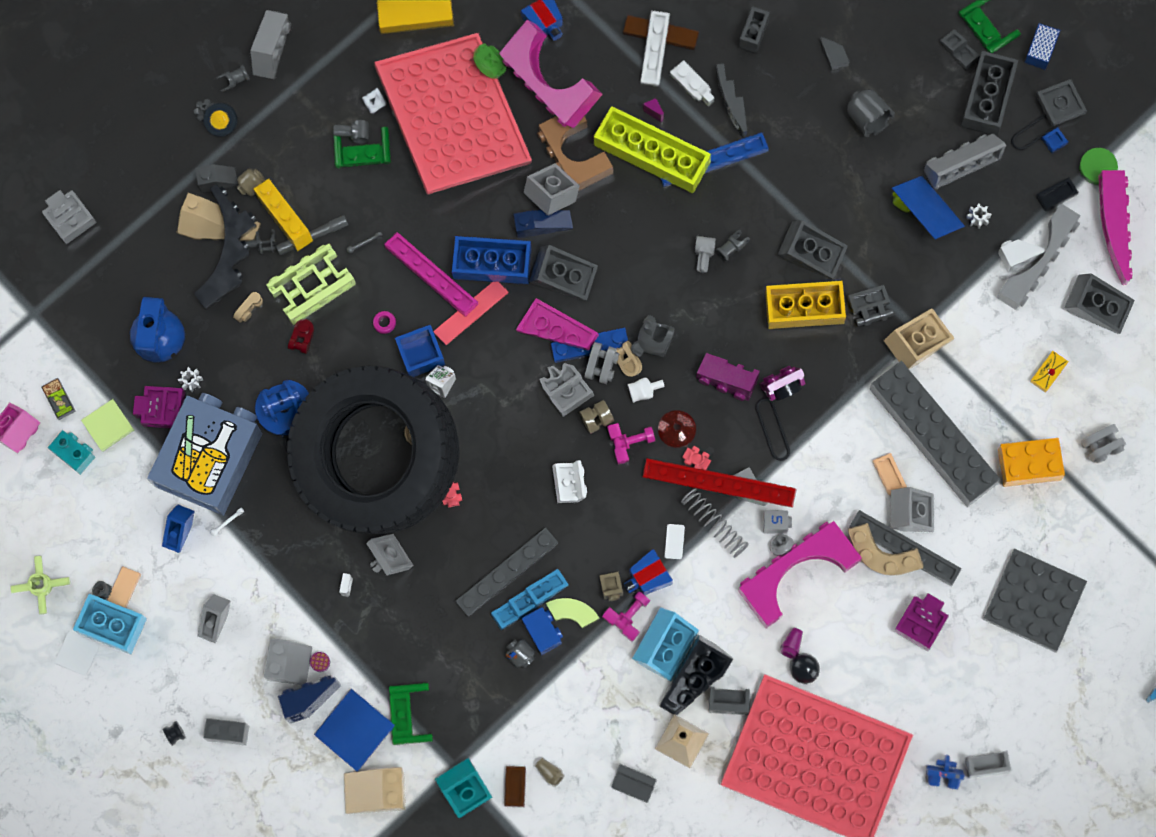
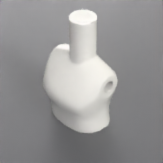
[627,378,665,403]

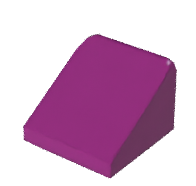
[643,99,664,122]

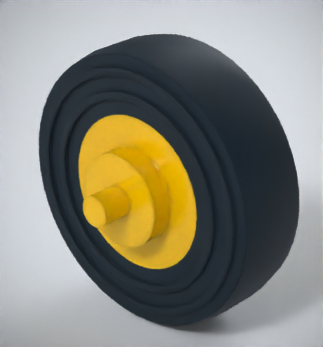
[204,103,237,136]

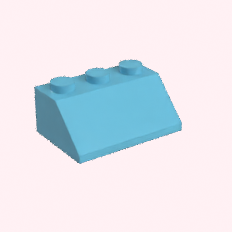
[632,607,699,681]

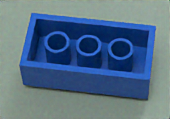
[452,236,532,284]

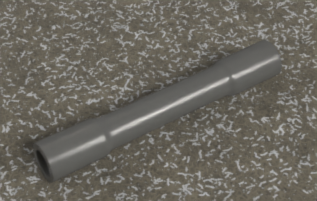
[276,215,348,256]

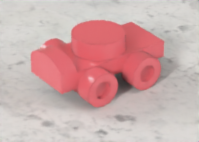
[682,446,711,470]
[442,482,462,508]

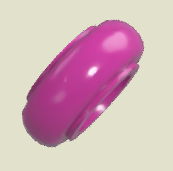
[373,311,396,334]

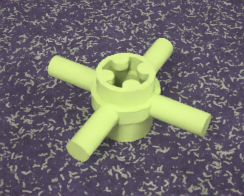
[11,556,70,614]

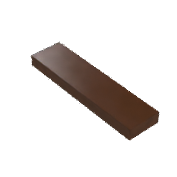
[623,15,699,50]

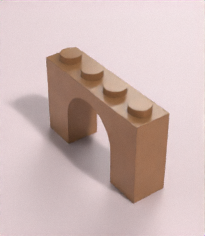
[538,116,613,191]

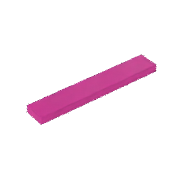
[384,232,478,317]

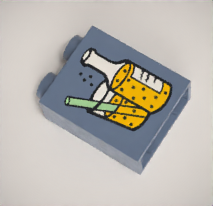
[147,393,263,516]

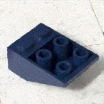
[278,676,341,724]

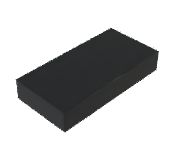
[1036,177,1079,212]

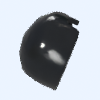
[790,653,820,684]

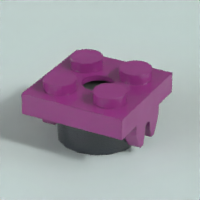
[759,366,806,401]

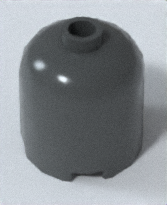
[848,89,895,137]

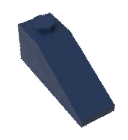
[514,210,573,239]

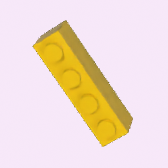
[254,179,313,251]

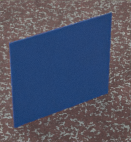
[892,176,965,239]

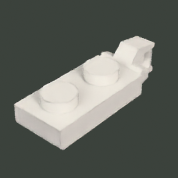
[670,61,714,106]

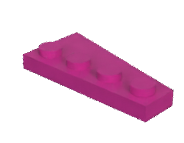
[516,298,599,351]

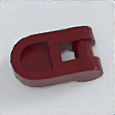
[288,319,314,354]

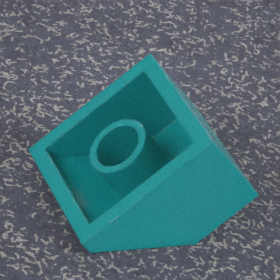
[435,758,492,818]

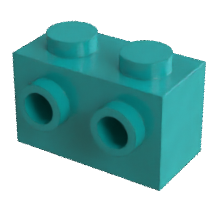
[47,430,95,475]

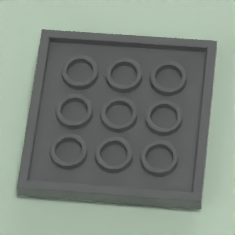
[983,549,1087,652]

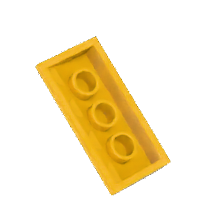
[378,0,454,34]

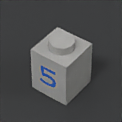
[764,510,792,534]

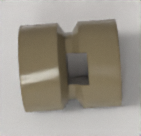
[579,400,614,434]

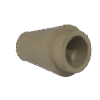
[535,758,565,787]

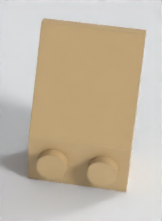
[884,309,955,369]
[344,767,406,814]

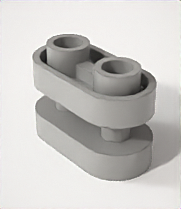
[585,342,620,385]
[1081,424,1126,464]

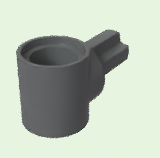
[333,120,369,144]

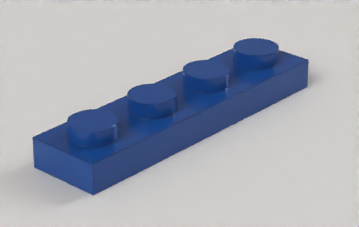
[551,328,628,363]

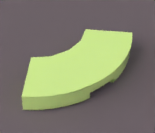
[546,598,599,628]

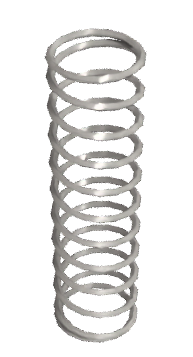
[681,488,749,558]

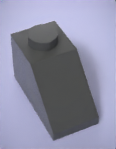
[195,164,238,193]

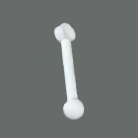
[210,508,244,536]

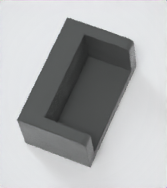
[709,687,750,715]

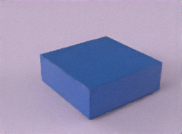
[1041,127,1068,153]

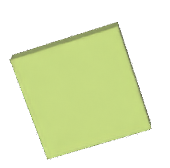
[81,399,135,452]

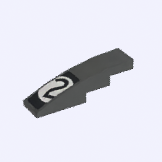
[716,64,747,139]

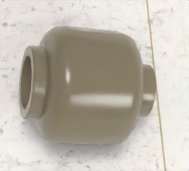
[237,169,265,196]

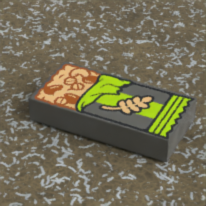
[41,378,76,420]

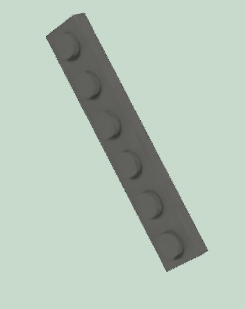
[849,510,962,586]
[456,527,558,617]

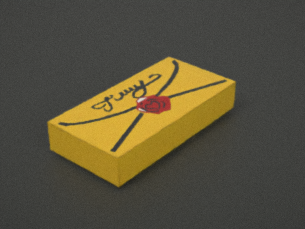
[1030,351,1069,393]

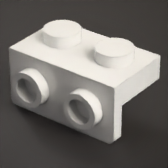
[552,460,587,503]

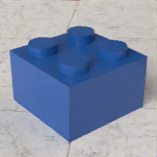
[395,325,445,377]

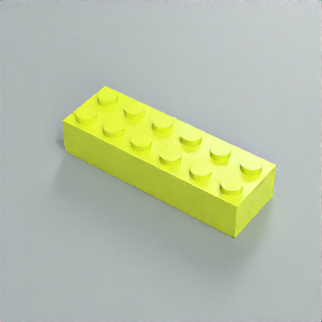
[594,106,711,193]

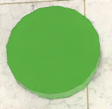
[474,44,506,79]
[1079,148,1118,185]

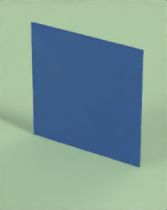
[314,689,395,772]

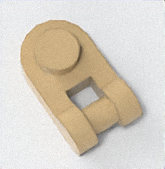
[233,292,263,322]
[617,341,642,376]

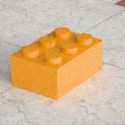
[998,438,1065,487]

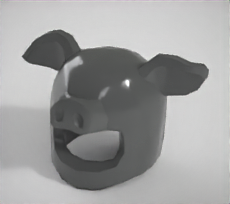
[631,315,675,357]

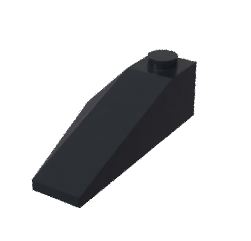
[659,635,733,715]

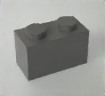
[203,718,249,745]

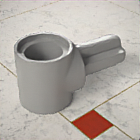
[695,236,716,273]

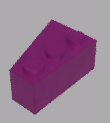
[696,353,760,401]

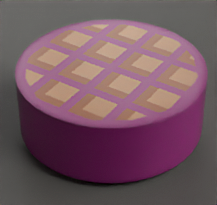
[310,652,330,672]

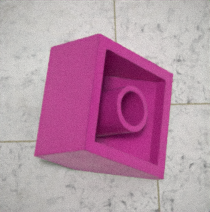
[0,402,41,453]

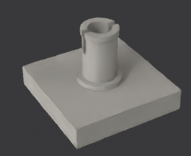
[366,534,414,575]

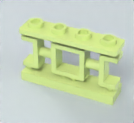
[266,244,356,326]

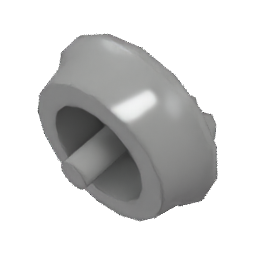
[771,534,794,555]

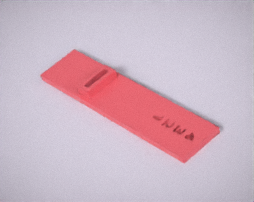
[433,282,509,345]

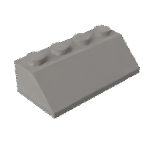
[924,134,1006,190]

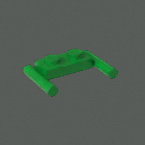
[958,0,1021,53]
[333,127,391,168]
[389,683,433,745]

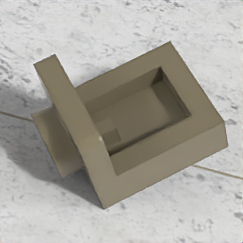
[600,572,623,601]

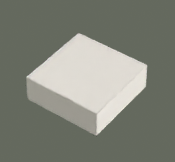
[340,573,353,597]

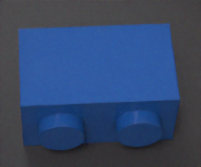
[522,607,563,655]

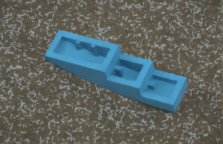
[491,569,569,631]

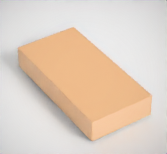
[873,453,907,496]
[107,566,141,608]

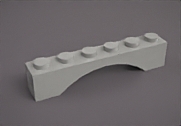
[997,203,1081,310]

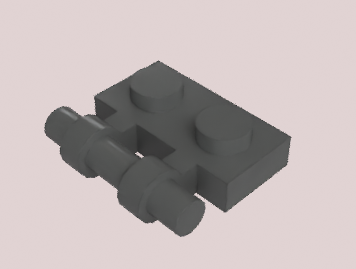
[847,285,894,327]

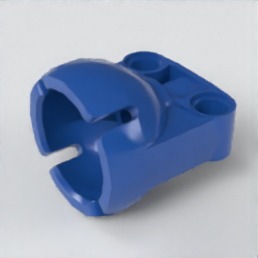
[130,297,185,363]

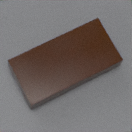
[504,766,526,807]

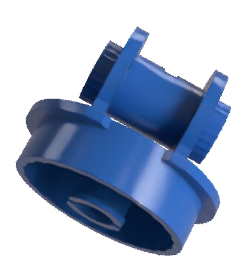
[255,380,309,435]

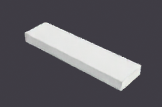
[641,11,670,86]

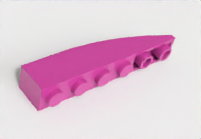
[1099,170,1133,285]

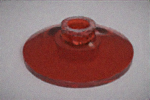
[658,410,696,448]

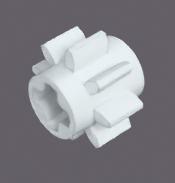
[967,204,991,229]
[178,367,203,392]

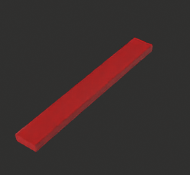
[643,458,797,508]

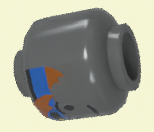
[506,639,535,669]

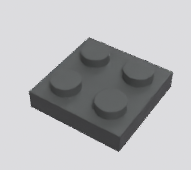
[1036,79,1087,126]

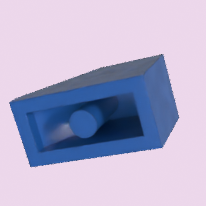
[162,504,195,553]

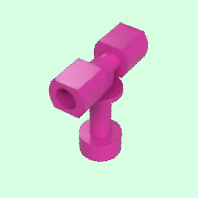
[607,423,655,464]
[602,591,650,642]

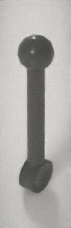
[347,232,383,253]

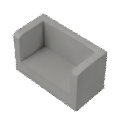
[965,751,1011,779]

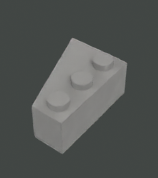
[250,10,291,79]

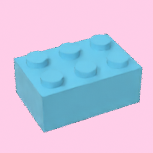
[73,594,147,654]

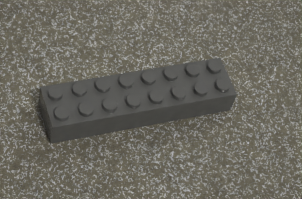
[870,360,1000,507]

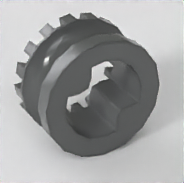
[92,581,112,600]

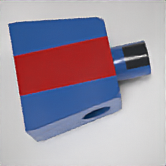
[521,0,563,40]
[624,549,673,595]

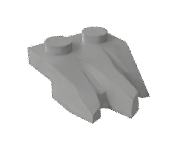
[540,363,594,417]

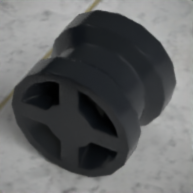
[163,721,186,746]

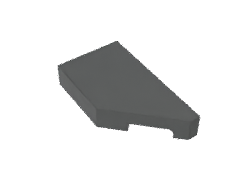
[820,37,849,70]

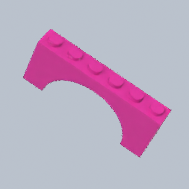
[499,20,603,128]
[738,521,862,629]

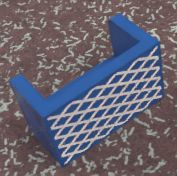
[1025,23,1060,70]

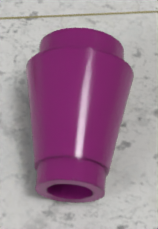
[780,628,803,659]

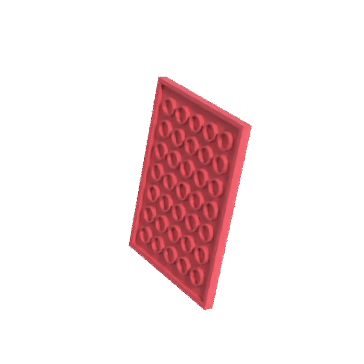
[374,33,532,195]
[721,675,913,837]

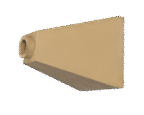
[655,714,709,768]

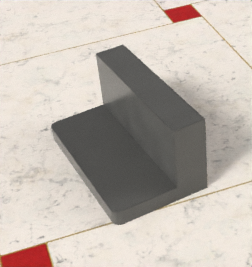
[611,764,657,803]

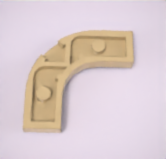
[848,523,924,575]

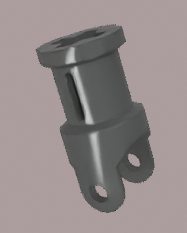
[214,64,250,92]
[715,230,750,262]

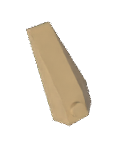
[177,193,261,241]

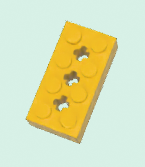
[765,281,846,329]

